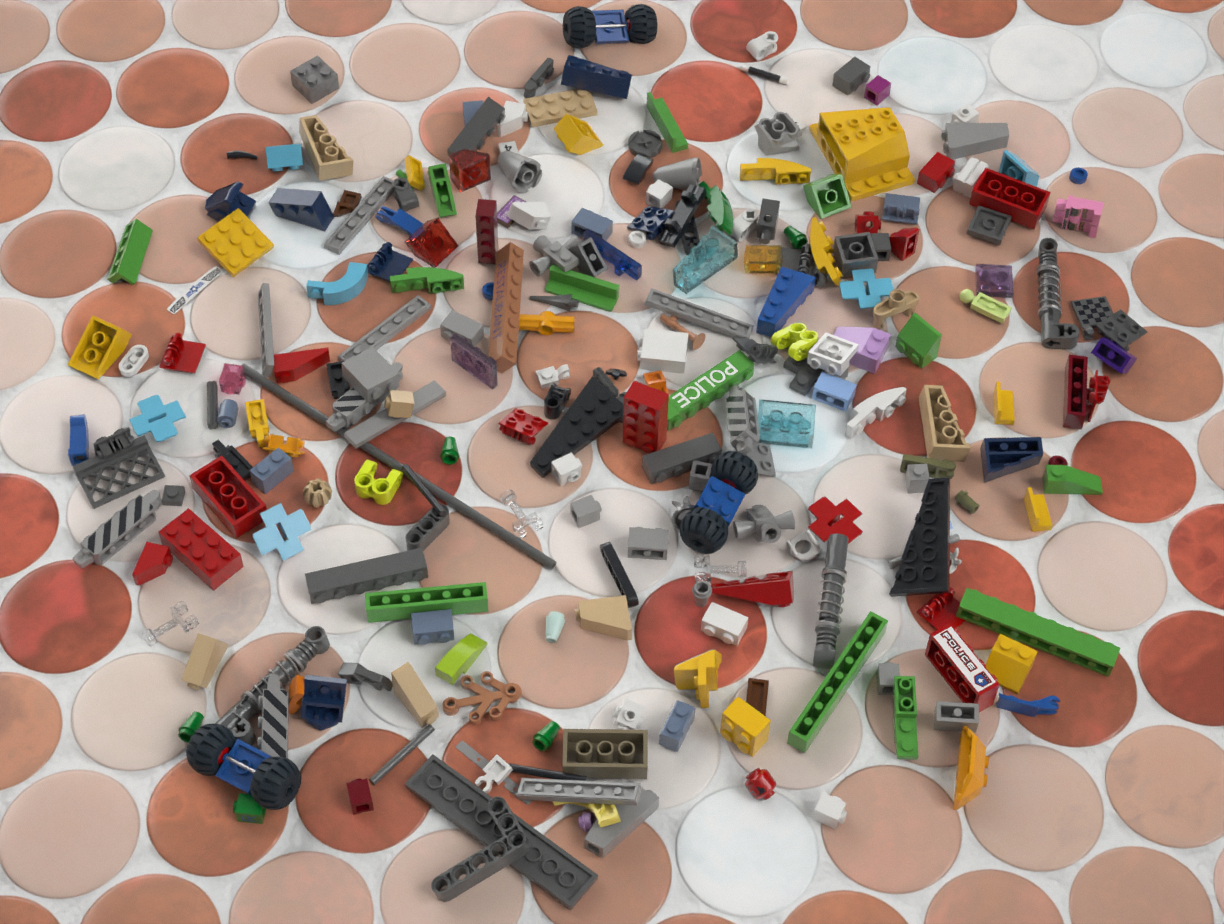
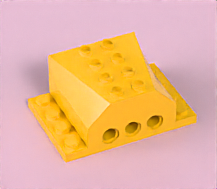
[809,107,915,202]

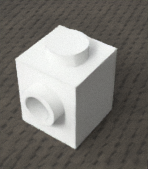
[951,104,979,123]
[646,179,673,208]
[551,452,582,486]
[813,793,848,830]

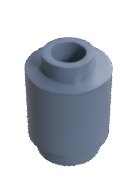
[217,399,239,428]

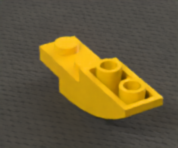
[739,158,811,185]
[810,217,843,287]

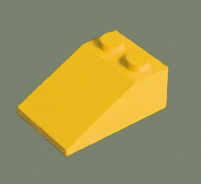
[68,315,132,380]

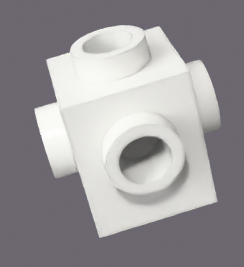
[612,698,645,730]

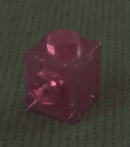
[219,363,246,395]

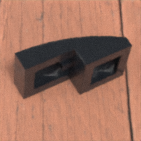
[623,154,653,184]

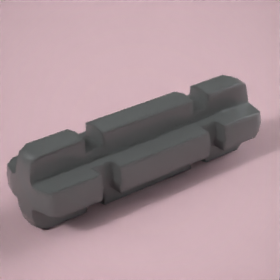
[593,367,619,396]

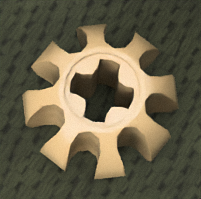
[303,479,332,508]

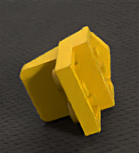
[674,649,722,708]

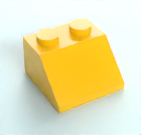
[553,114,604,155]
[985,634,1038,694]

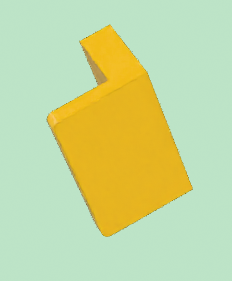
[993,381,1015,425]
[1024,487,1052,532]

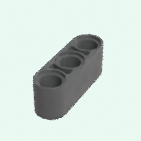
[405,504,450,551]

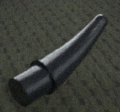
[227,150,257,159]

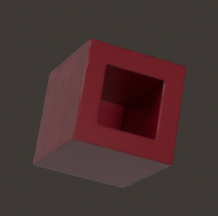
[346,778,374,815]

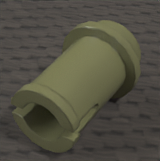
[955,490,980,514]

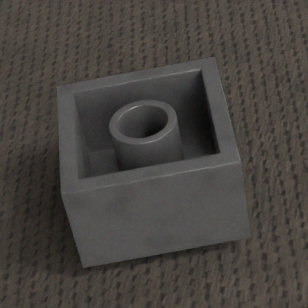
[290,55,339,104]
[833,232,878,277]

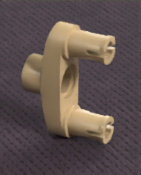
[872,289,919,330]

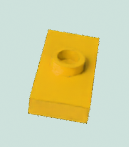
[404,155,425,191]

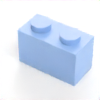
[812,372,857,412]

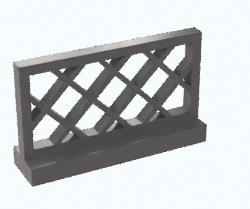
[73,435,165,509]

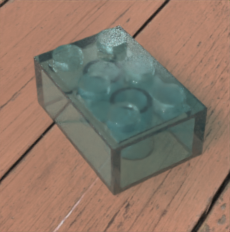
[758,399,816,449]

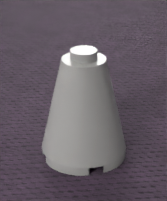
[497,150,542,192]
[653,157,702,191]

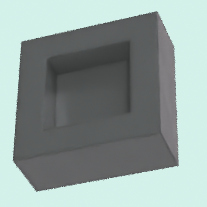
[162,485,185,506]

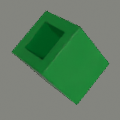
[233,793,266,824]

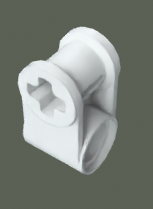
[746,31,778,61]
[730,208,758,242]

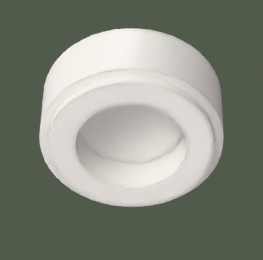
[628,231,646,248]

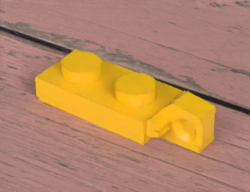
[245,399,269,447]

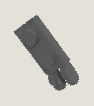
[524,58,554,98]

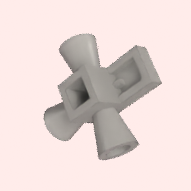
[529,235,580,277]
[733,505,795,543]

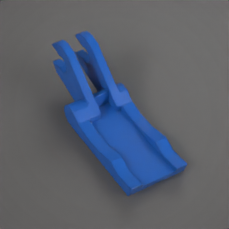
[375,206,428,241]
[996,693,1060,717]

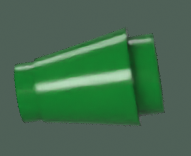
[784,226,808,249]
[440,436,459,465]
[178,711,204,743]
[532,721,560,752]

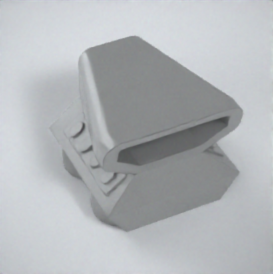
[754,112,802,156]

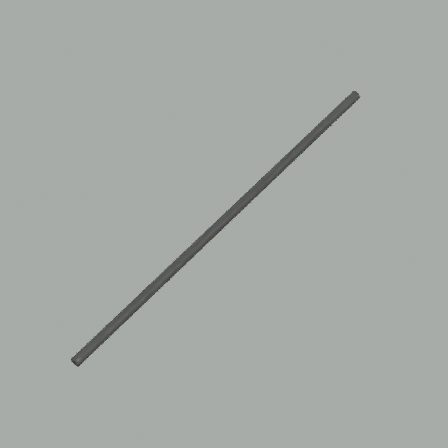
[239,364,557,570]

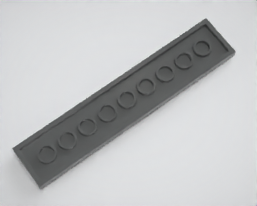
[405,754,598,910]

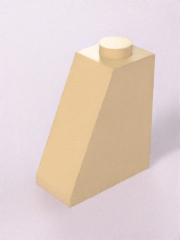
[575,595,632,640]
[182,633,229,690]
[391,662,439,727]

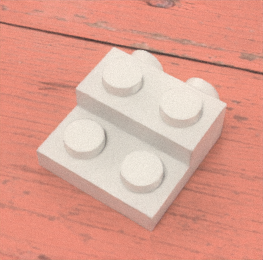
[807,333,859,376]

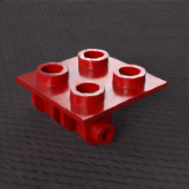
[159,333,206,374]
[1086,370,1110,422]
[498,408,549,445]
[917,587,966,630]

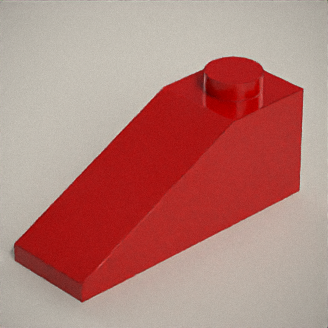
[274,347,330,384]

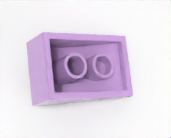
[833,326,891,374]

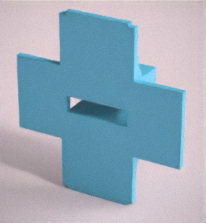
[839,269,894,309]
[129,395,186,442]
[252,503,311,561]

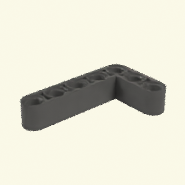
[431,797,531,902]

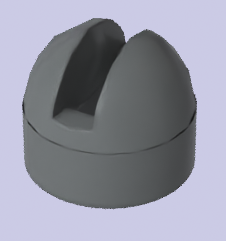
[814,272,828,287]

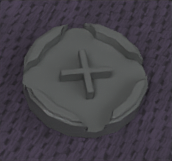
[628,130,662,158]

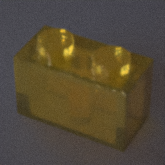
[743,245,783,273]

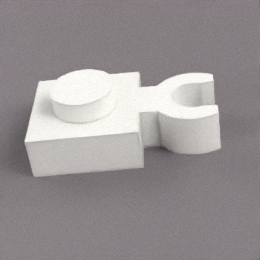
[475,754,513,793]

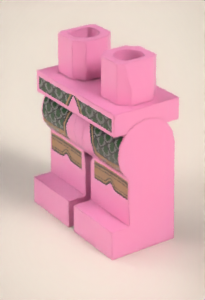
[1052,195,1104,238]

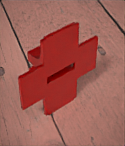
[808,496,863,544]

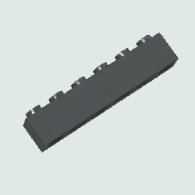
[305,548,428,604]

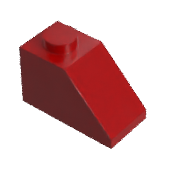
[889,227,920,261]
[132,542,173,586]

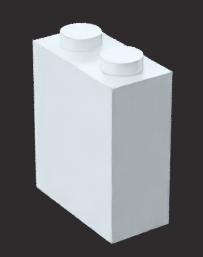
[637,329,689,373]

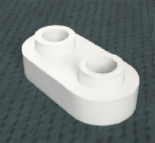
[119,345,149,377]

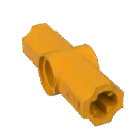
[519,311,575,336]

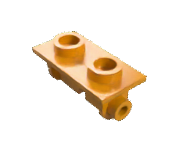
[263,434,305,457]

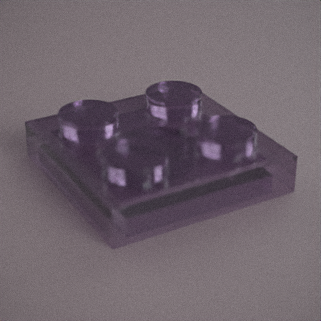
[975,264,1014,298]

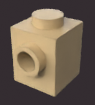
[384,390,414,418]

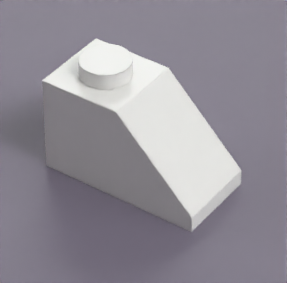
[497,101,528,137]
[508,202,551,230]

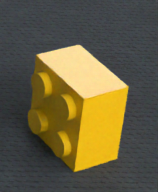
[720,697,771,757]

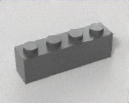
[447,97,506,167]
[642,433,722,484]

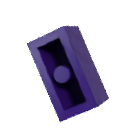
[1091,337,1137,374]

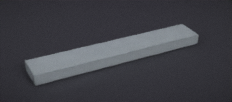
[324,176,395,255]
[258,283,274,377]
[645,288,754,339]
[337,295,431,362]
[344,380,446,449]
[516,778,642,806]

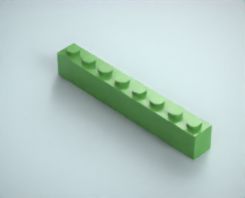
[956,588,1120,677]
[787,611,888,753]

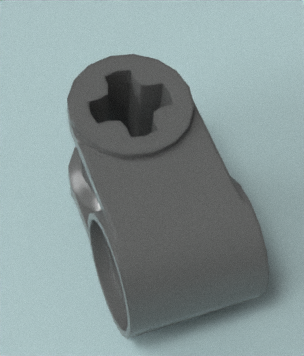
[393,177,419,211]

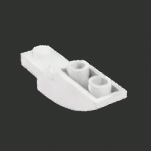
[845,387,907,439]

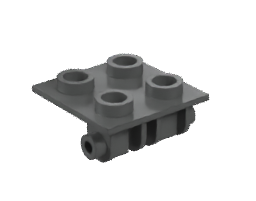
[775,243,814,276]
[1096,309,1148,351]
[732,337,778,364]
[93,427,135,458]

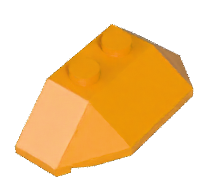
[953,725,989,810]

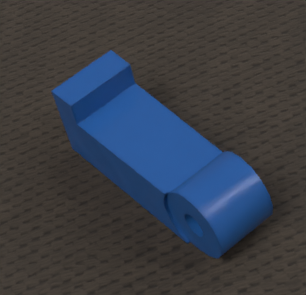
[68,414,89,466]

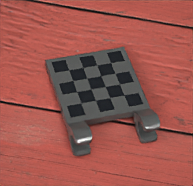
[1070,296,1114,340]

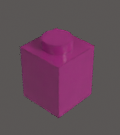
[864,75,891,106]

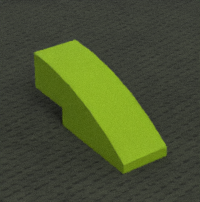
[435,633,488,685]

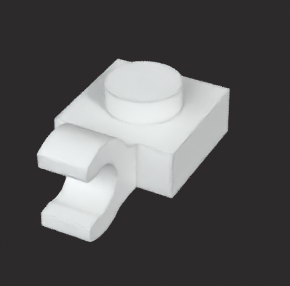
[536,364,570,389]

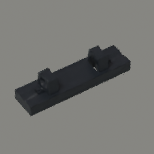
[658,184,707,248]

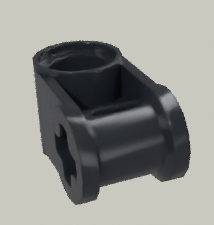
[544,383,571,420]

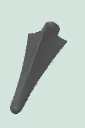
[529,294,579,311]

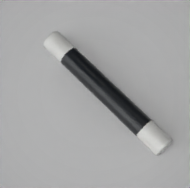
[740,64,789,85]

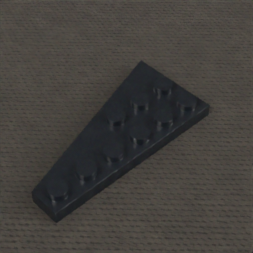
[530,376,624,478]
[889,477,950,597]

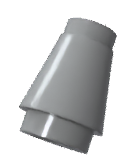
[692,581,712,607]

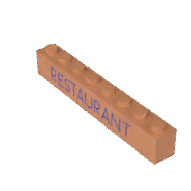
[488,242,524,374]

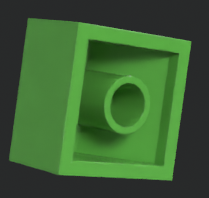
[803,174,852,219]
[895,313,942,369]

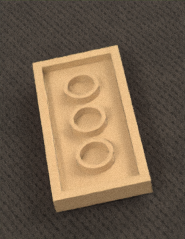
[523,89,597,128]

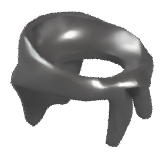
[672,496,695,530]

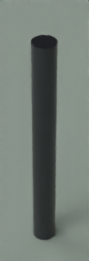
[402,464,447,516]
[508,763,588,781]

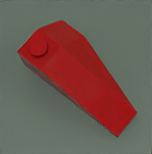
[711,571,794,607]

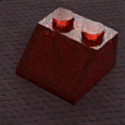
[449,149,491,193]
[405,218,458,268]

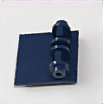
[627,206,674,240]
[367,242,413,282]

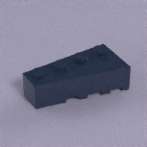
[561,55,632,99]

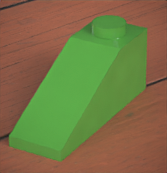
[427,163,457,218]
[1042,465,1103,495]

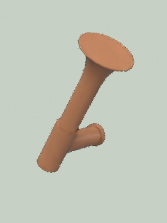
[660,314,706,350]

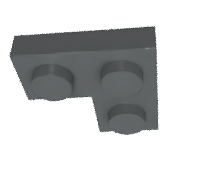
[783,356,825,396]

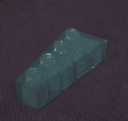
[673,225,738,294]

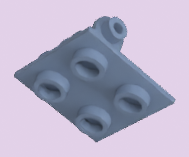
[882,193,920,225]

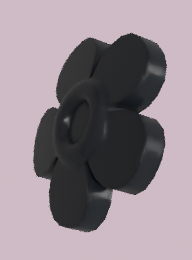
[606,369,627,380]

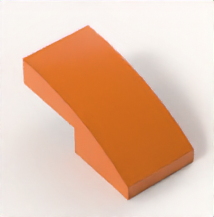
[643,370,670,396]
[289,675,304,715]

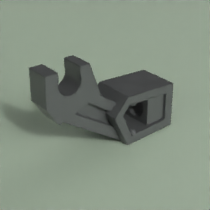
[338,662,393,691]

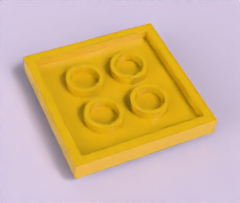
[197,208,274,277]

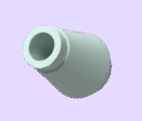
[545,611,566,643]

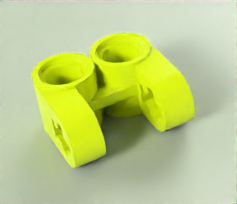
[771,323,818,361]
[354,459,403,505]

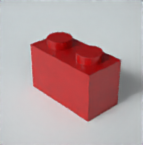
[917,152,955,193]

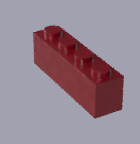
[475,199,499,264]
[1063,354,1088,430]

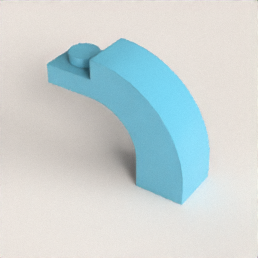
[306,262,368,305]

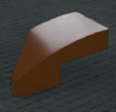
[333,190,362,217]

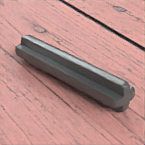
[207,381,218,430]

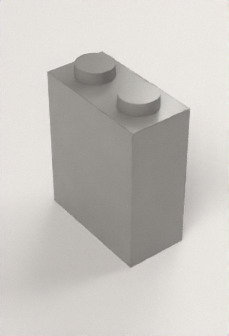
[342,347,399,403]

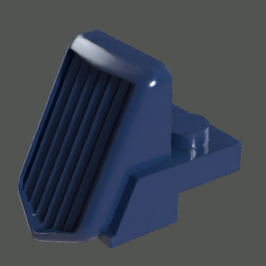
[205,182,256,222]
[301,674,347,731]

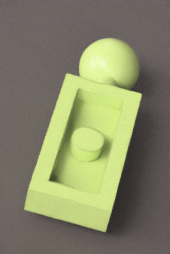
[960,289,1012,324]

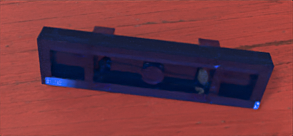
[583,229,642,281]

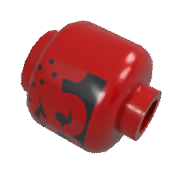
[745,768,776,800]

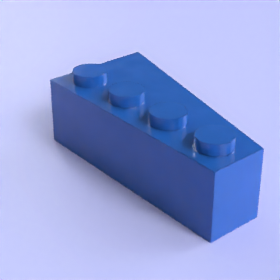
[756,267,816,337]

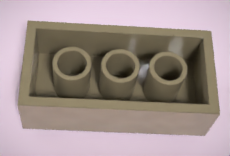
[563,729,648,779]

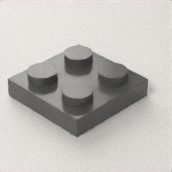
[967,205,1012,245]

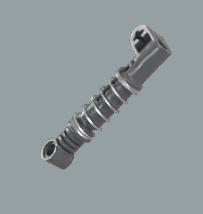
[1037,238,1079,349]
[813,534,849,669]
[215,626,330,746]

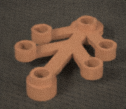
[443,671,522,725]

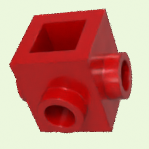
[855,211,881,234]

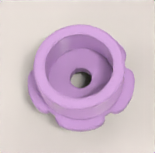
[579,811,595,833]

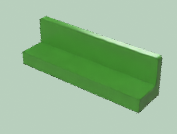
[646,92,688,153]
[107,219,153,285]
[545,265,619,312]

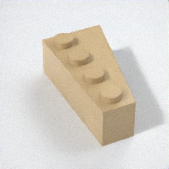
[299,115,353,181]
[919,385,971,461]

